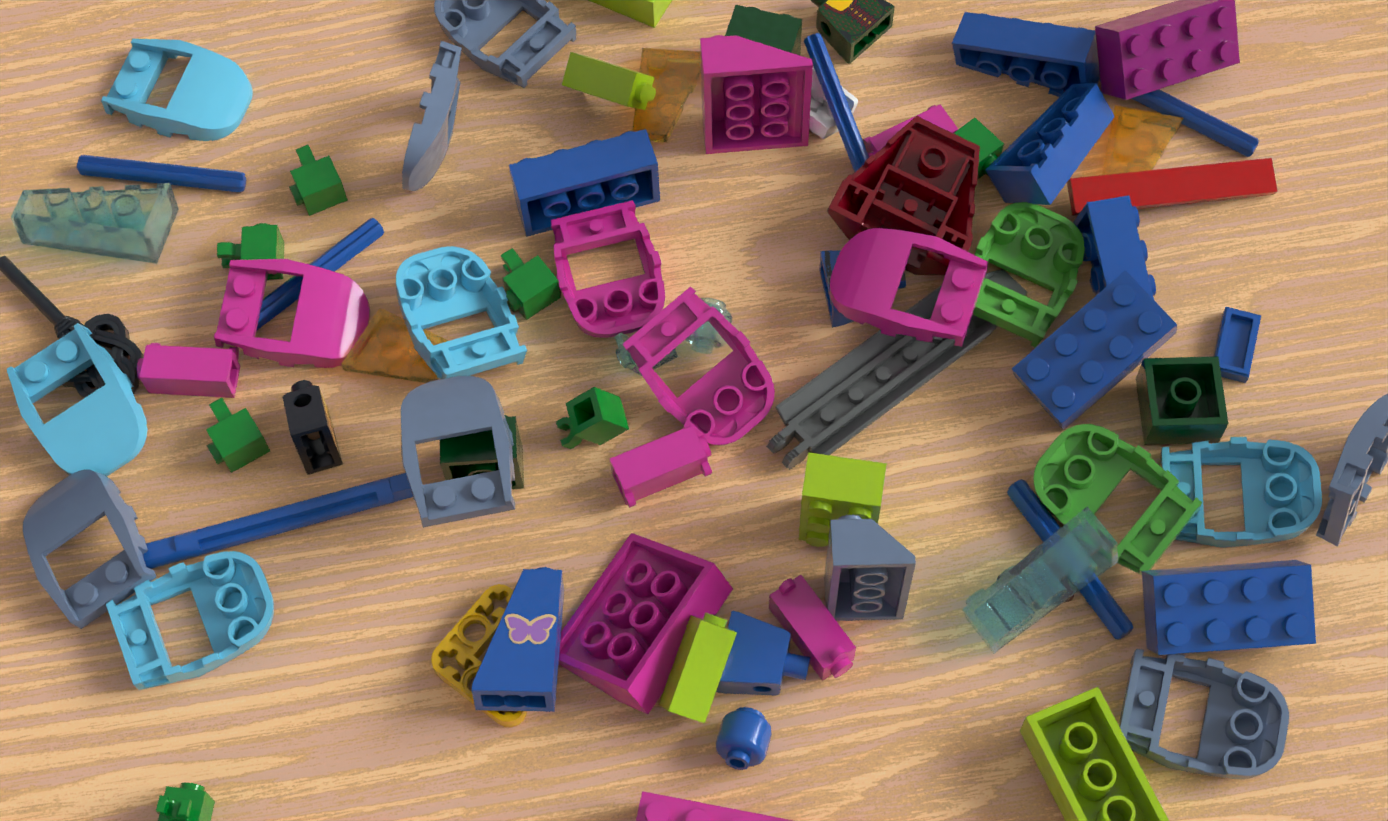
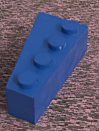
[952,12,1100,97]

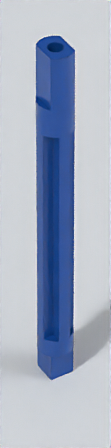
[143,473,413,569]

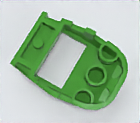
[973,202,1085,347]
[1033,424,1202,575]

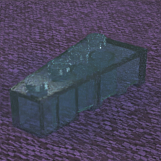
[11,183,179,264]
[963,506,1118,654]

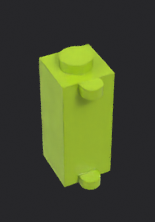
[562,52,656,110]
[659,612,737,723]

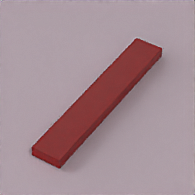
[1067,158,1278,216]

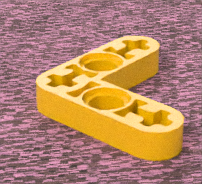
[431,584,527,727]

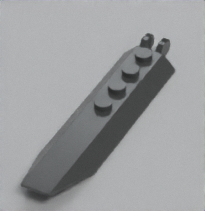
[766,269,1027,470]

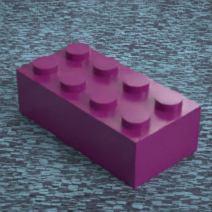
[1095,0,1240,100]

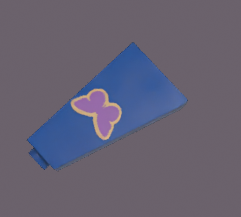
[472,567,564,712]

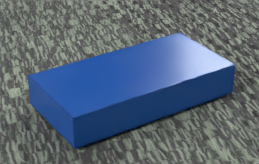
[1213,307,1262,383]

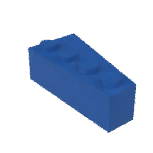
[985,83,1115,205]
[1073,195,1156,299]

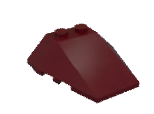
[827,116,980,275]

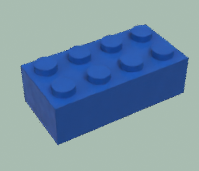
[509,129,660,237]
[1012,270,1177,430]
[1142,560,1316,655]

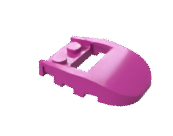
[551,200,665,338]
[829,228,988,347]
[214,259,370,368]
[623,286,775,445]

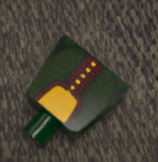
[811,0,895,64]

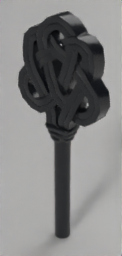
[0,256,144,399]

